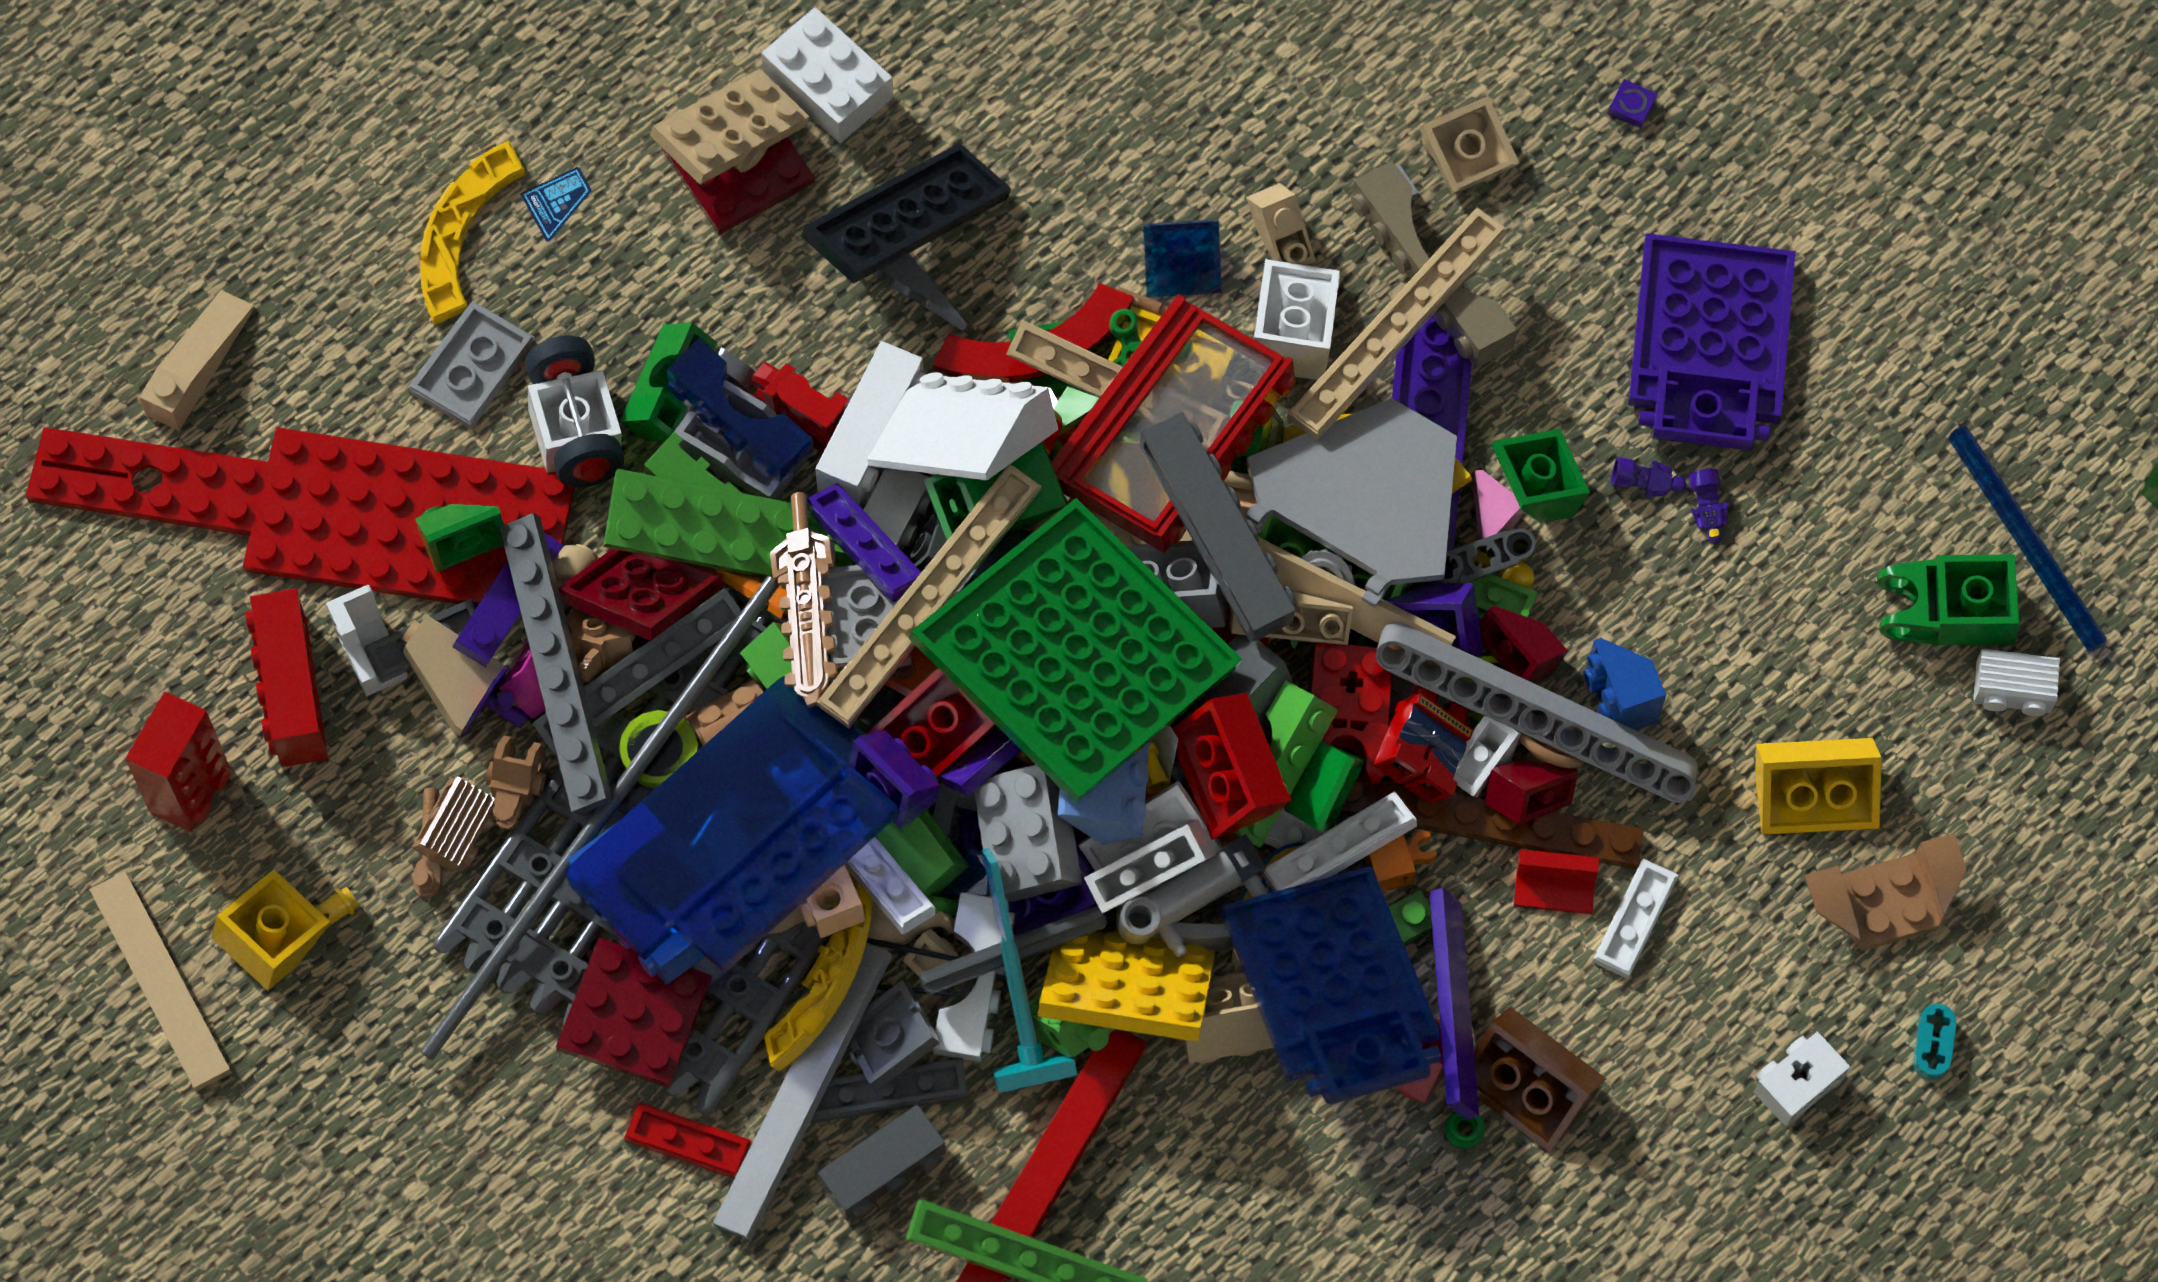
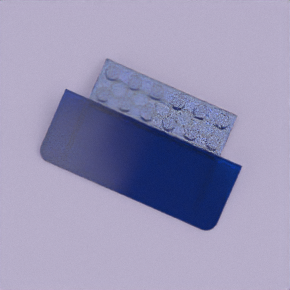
[567,676,900,973]

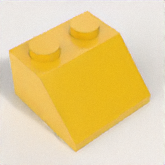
[212,869,330,991]

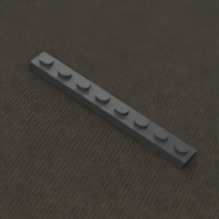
[499,513,613,815]

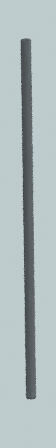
[420,576,780,1061]

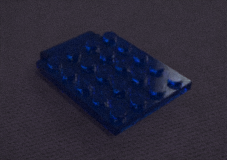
[1221,866,1441,1105]

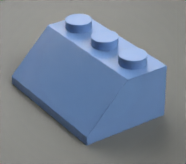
[1058,741,1151,845]

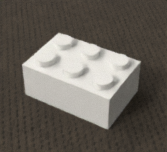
[761,7,894,144]

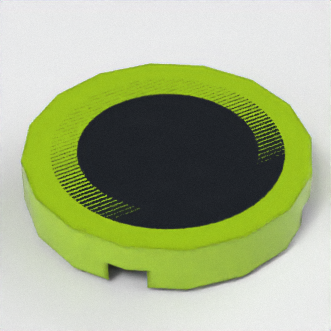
[619,710,698,788]

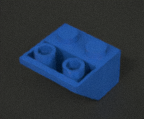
[1583,638,1666,730]

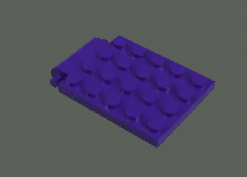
[1628,233,1796,451]

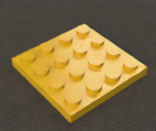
[1038,931,1215,1042]

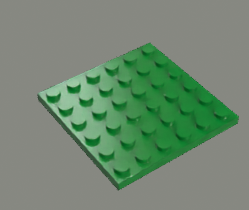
[908,498,1243,804]

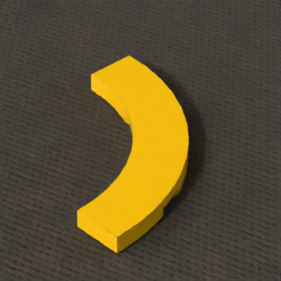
[420,140,525,325]
[764,870,872,1071]

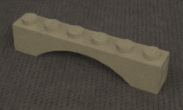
[1351,160,1517,368]

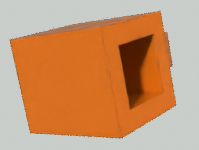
[1364,831,1437,894]

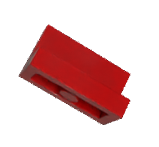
[1514,849,1599,915]

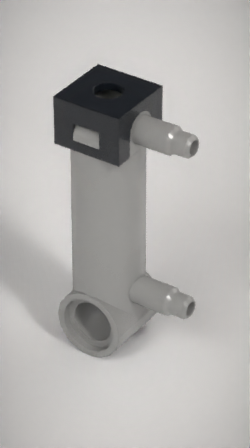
[1117,834,1272,958]

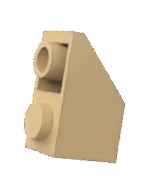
[1246,183,1316,266]

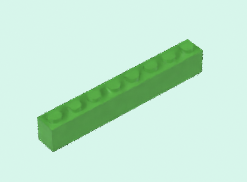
[740,622,969,896]

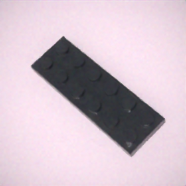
[801,142,1012,284]

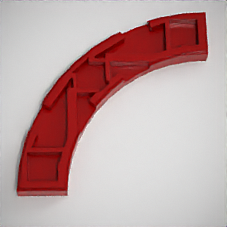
[932,282,1134,382]

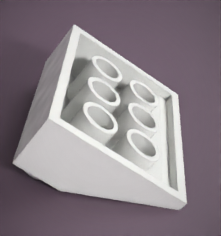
[867,373,1058,480]

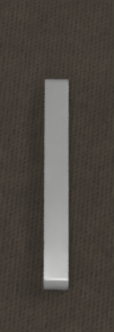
[1376,623,1698,803]

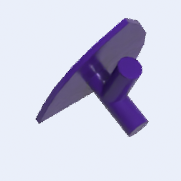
[462,665,529,736]

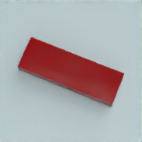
[624,1102,752,1179]

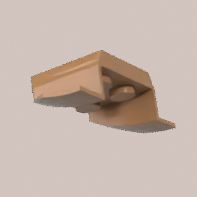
[1804,833,1967,951]

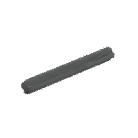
[920,906,1107,995]

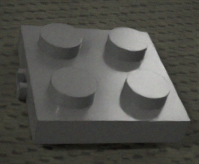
[849,979,941,1090]

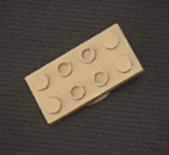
[650,68,810,185]

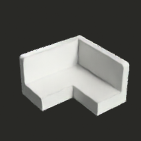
[326,585,408,696]

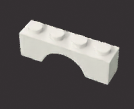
[933,892,1015,1062]

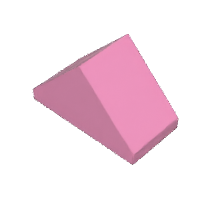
[1472,470,1523,555]

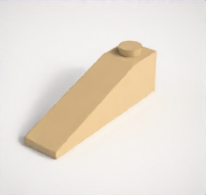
[139,290,255,431]

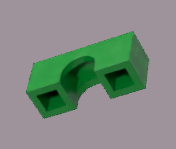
[619,322,718,441]

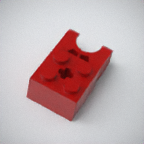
[1307,642,1392,785]

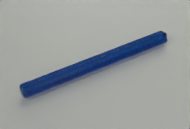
[1949,426,2107,652]

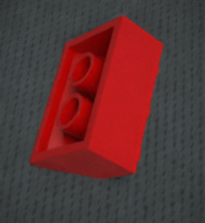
[1172,693,1292,840]

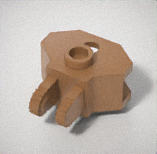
[566,609,640,682]
[486,736,546,832]

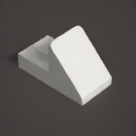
[1453,716,1521,798]

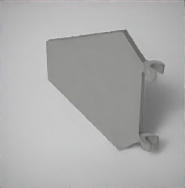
[1245,398,1457,608]

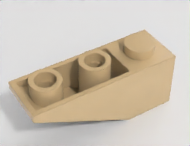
[1227,591,1353,645]

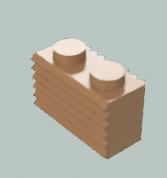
[412,777,495,872]

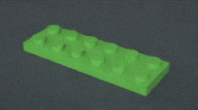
[603,469,808,578]

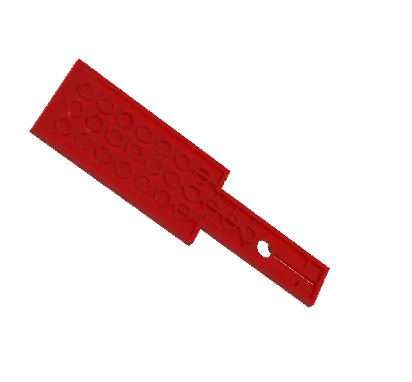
[25,427,575,614]

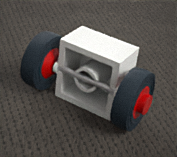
[525,335,624,488]

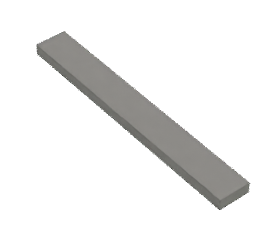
[713,943,892,1241]

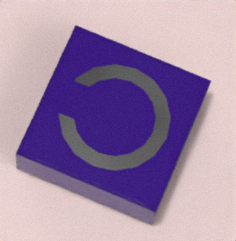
[1608,79,1658,129]

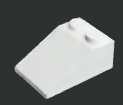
[1249,259,1340,380]

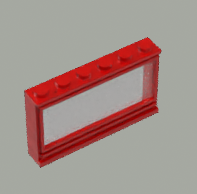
[1051,294,1296,553]

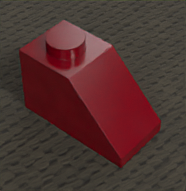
[1479,606,1569,683]
[1485,760,1579,824]

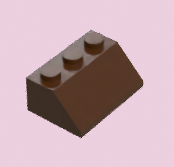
[1474,1007,1607,1153]

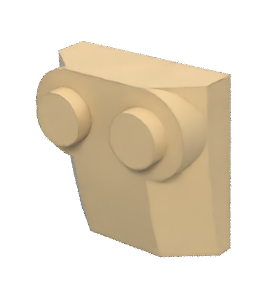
[1419,96,1520,194]

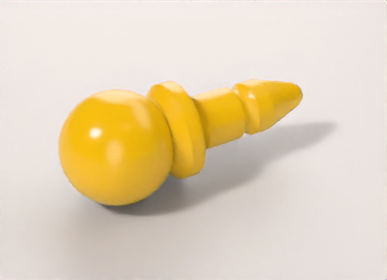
[1473,551,1534,589]

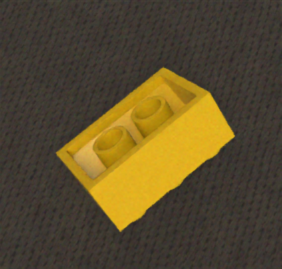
[1755,738,1882,835]

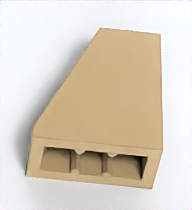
[402,615,505,736]

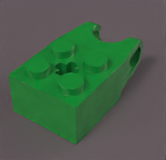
[1877,554,2019,645]

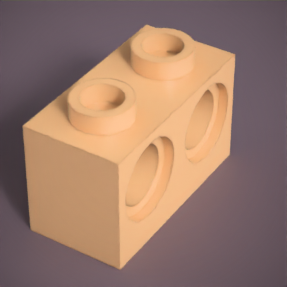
[785,837,865,938]

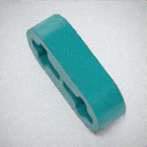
[1913,1004,1956,1080]

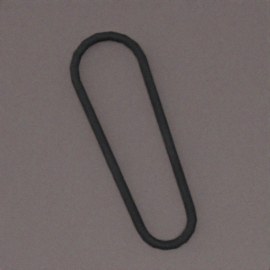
[866,938,974,997]

